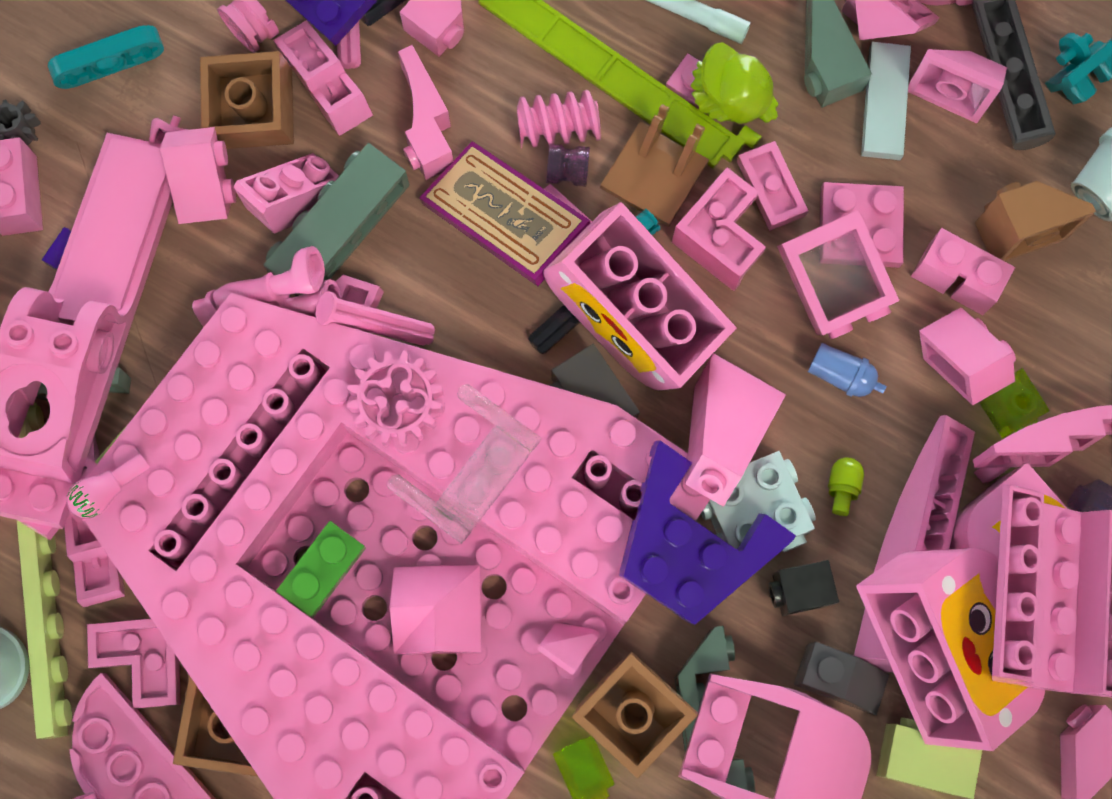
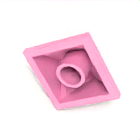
[841,0,939,40]
[908,49,1007,123]
[390,565,481,655]

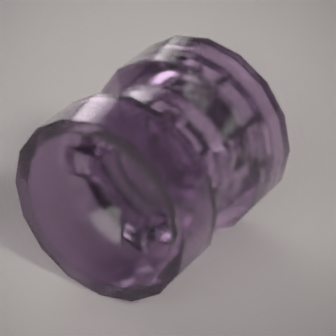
[546,143,590,187]

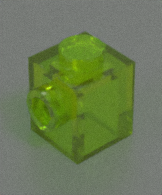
[979,368,1050,439]

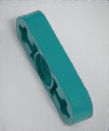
[47,25,164,89]

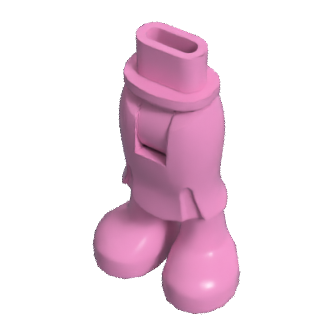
[192,246,342,327]

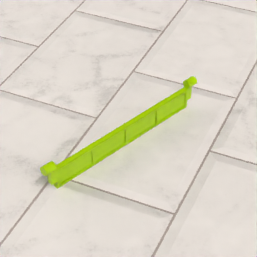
[478,0,762,169]

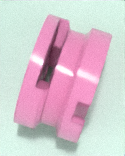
[217,0,279,53]

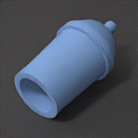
[808,343,887,397]

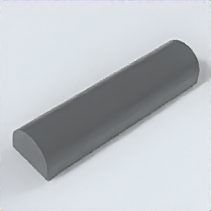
[972,0,1056,150]

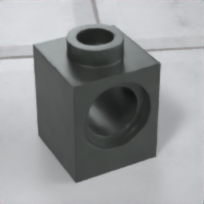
[769,560,839,616]

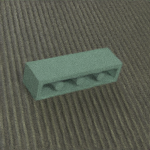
[263,143,410,296]

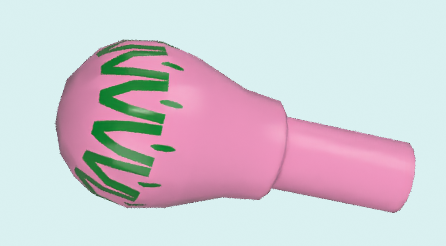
[67,454,150,519]

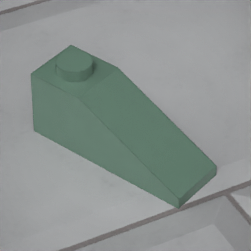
[804,0,872,108]

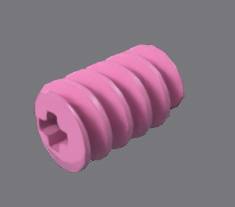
[517,90,601,149]

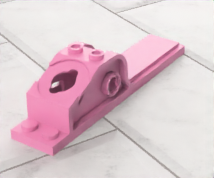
[0,133,173,529]

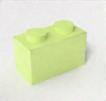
[876,718,982,799]

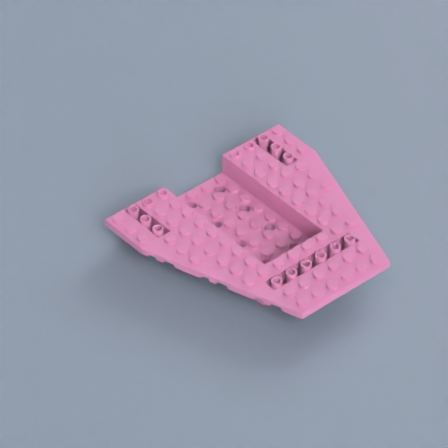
[83,293,710,799]

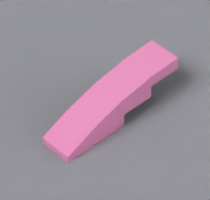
[973,405,1112,468]
[64,435,125,607]

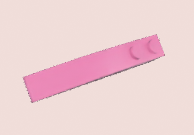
[854,415,975,672]

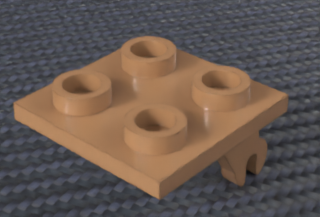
[600,104,709,227]

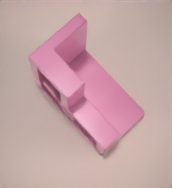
[672,167,766,291]

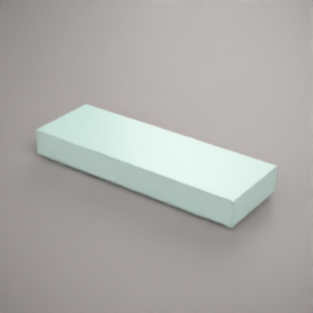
[861,42,911,160]

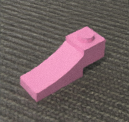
[273,20,373,136]
[398,45,453,180]

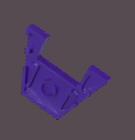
[619,441,796,625]

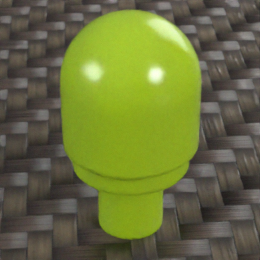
[828,457,864,516]

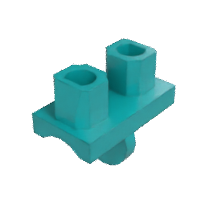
[1045,33,1112,105]

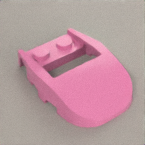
[678,673,871,799]

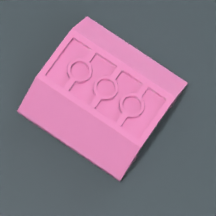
[992,485,1112,698]

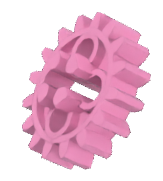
[347,351,443,447]

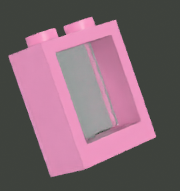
[777,209,899,339]

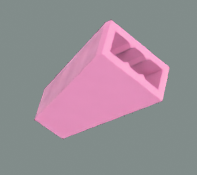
[685,353,786,507]

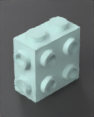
[701,451,816,552]

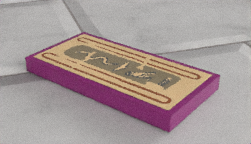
[419,141,590,287]

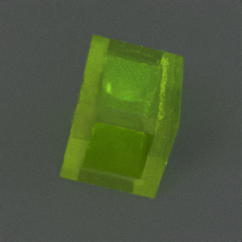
[552,735,615,799]

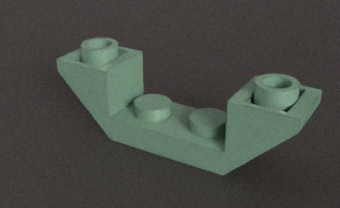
[674,626,755,793]

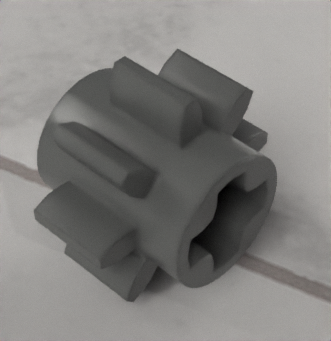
[0,99,41,145]

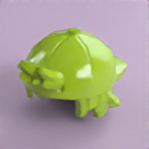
[691,42,778,124]

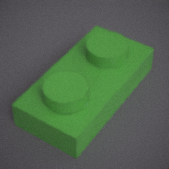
[276,521,366,618]

